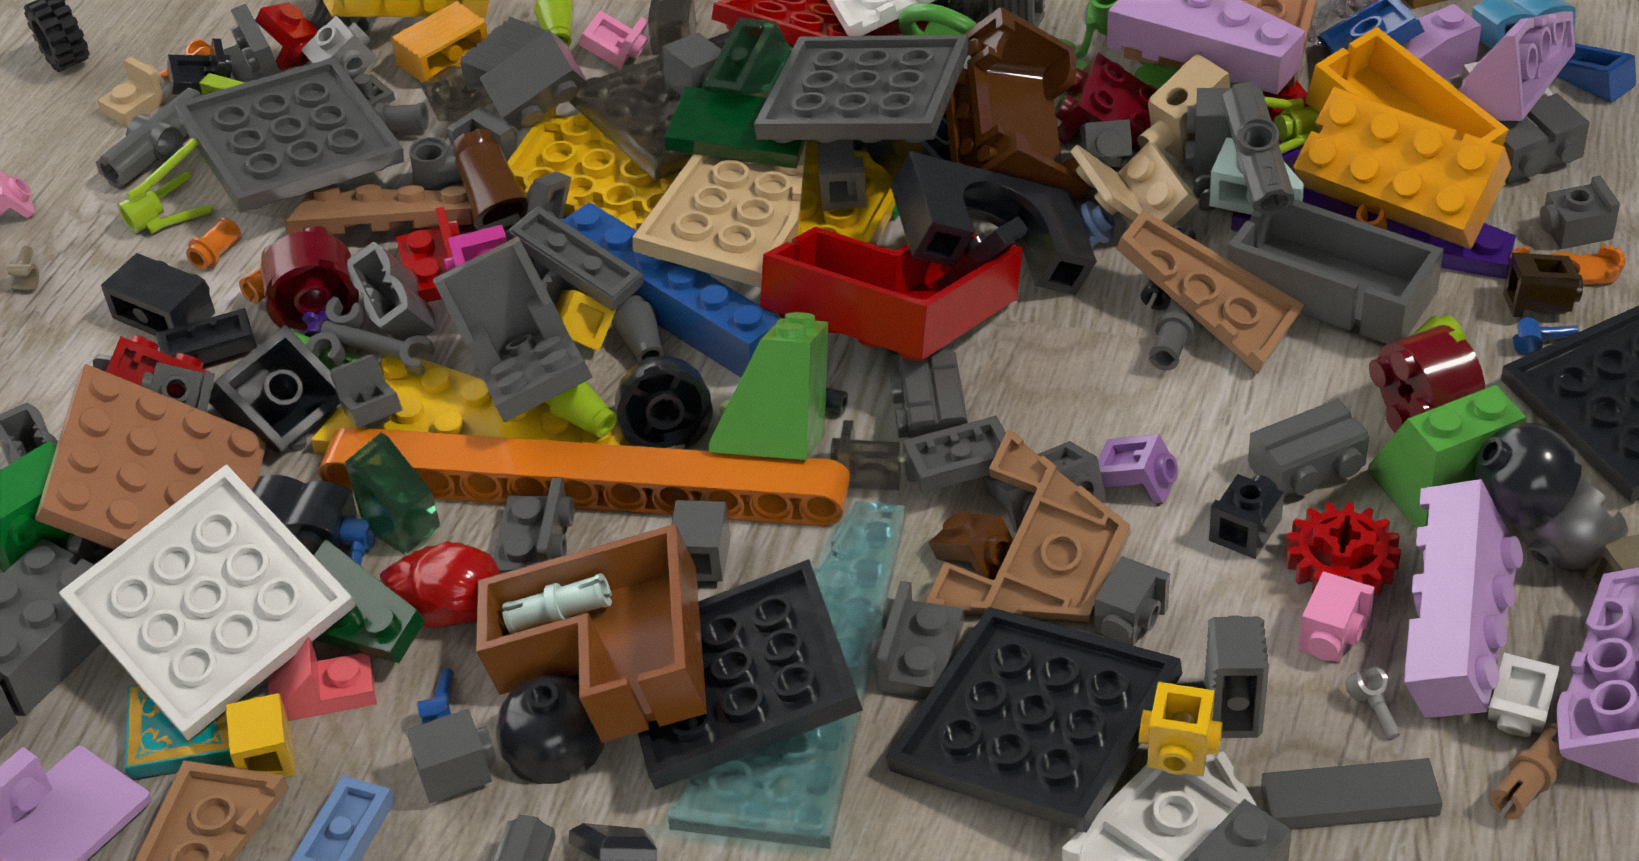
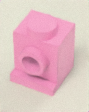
[1298,571,1375,663]

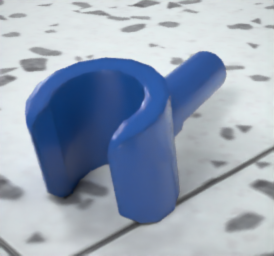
[1512,317,1579,356]
[340,517,376,566]
[417,668,454,724]

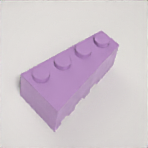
[1107,0,1305,94]
[1404,479,1523,718]

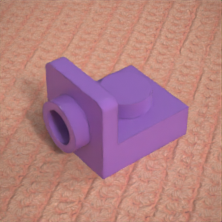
[1098,434,1178,503]

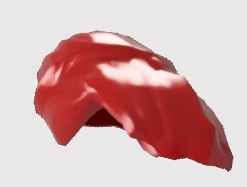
[379,541,500,628]

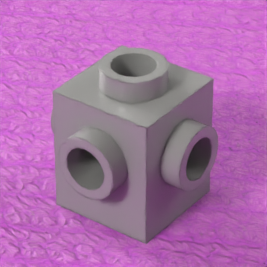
[301,16,377,79]

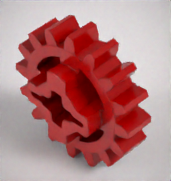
[1285,502,1402,596]

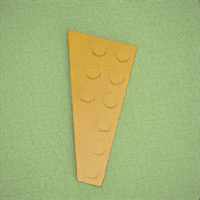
[311,356,631,454]

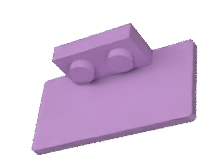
[0,746,152,861]

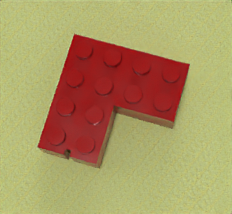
[760,227,1023,361]

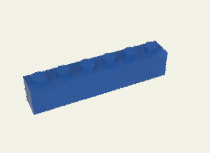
[562,202,780,378]

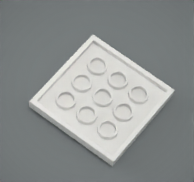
[59,464,356,741]

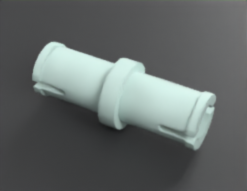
[502,573,612,634]

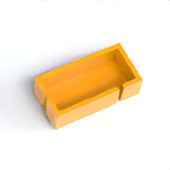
[1305,27,1509,146]
[1293,87,1511,249]

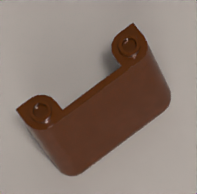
[946,7,1094,200]

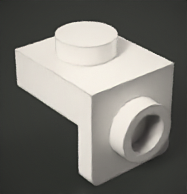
[1487,652,1559,737]

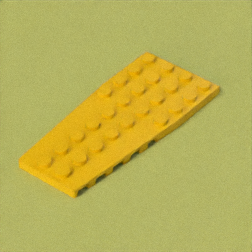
[507,107,896,245]

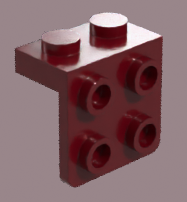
[1055,52,1157,152]

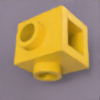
[1139,682,1223,777]

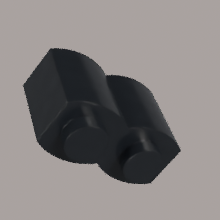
[252,474,357,556]

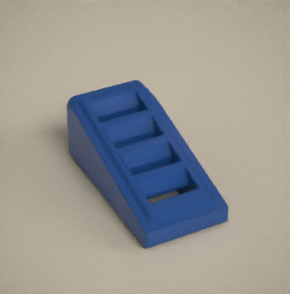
[1556,43,1636,102]

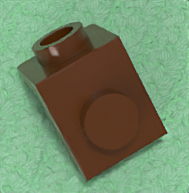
[928,511,1013,580]

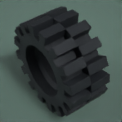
[24,0,90,72]

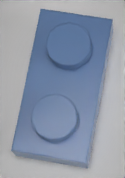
[290,775,395,861]

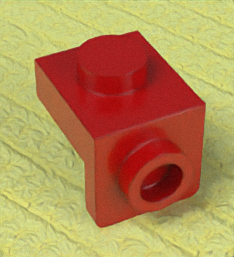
[255,2,319,70]

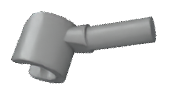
[1346,667,1401,740]

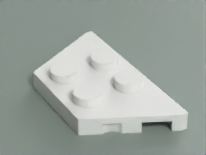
[1062,751,1256,861]

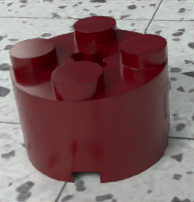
[260,226,359,332]
[1369,325,1485,433]

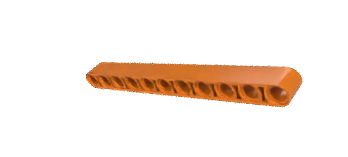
[318,427,850,526]

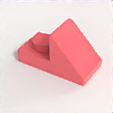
[268,637,377,721]

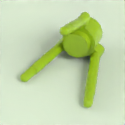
[1264,96,1320,154]
[117,138,213,235]

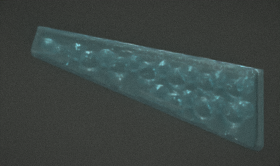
[667,501,906,849]

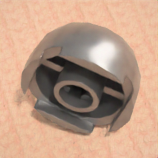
[1520,478,1629,570]

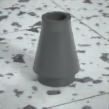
[612,296,664,363]

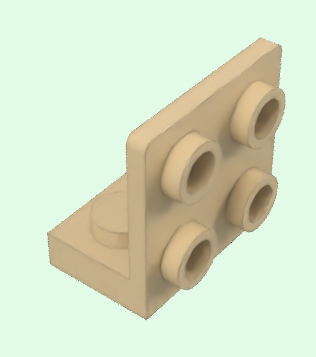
[1070,141,1198,227]

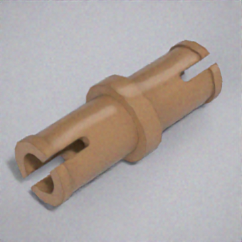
[1489,723,1566,820]

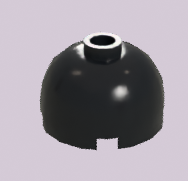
[615,356,713,449]
[1473,423,1582,531]
[496,675,605,784]

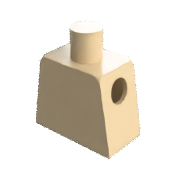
[1137,53,1230,161]

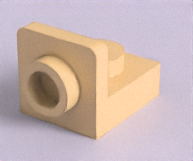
[97,56,165,127]

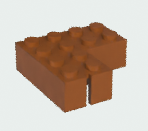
[476,524,707,743]

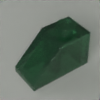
[703,18,791,96]
[345,432,441,556]

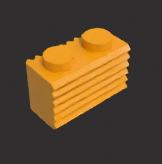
[391,1,488,86]

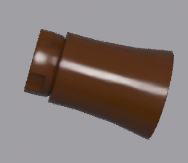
[452,129,528,230]

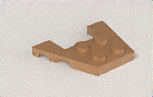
[925,430,1131,623]

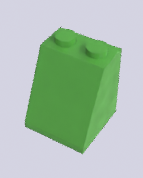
[709,312,828,460]
[1368,385,1527,529]

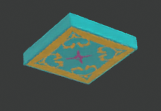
[125,684,233,779]

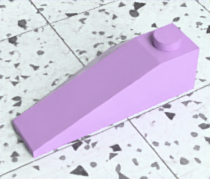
[1401,4,1481,79]
[1461,11,1575,121]
[1556,568,1639,783]

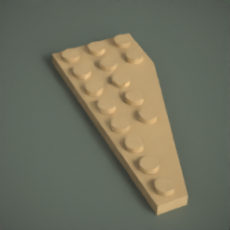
[633,44,807,288]

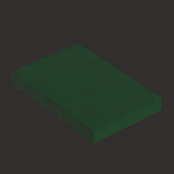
[664,86,806,169]

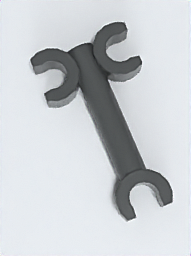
[306,297,436,375]

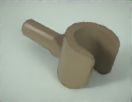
[7,246,39,290]

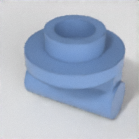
[1078,201,1115,249]

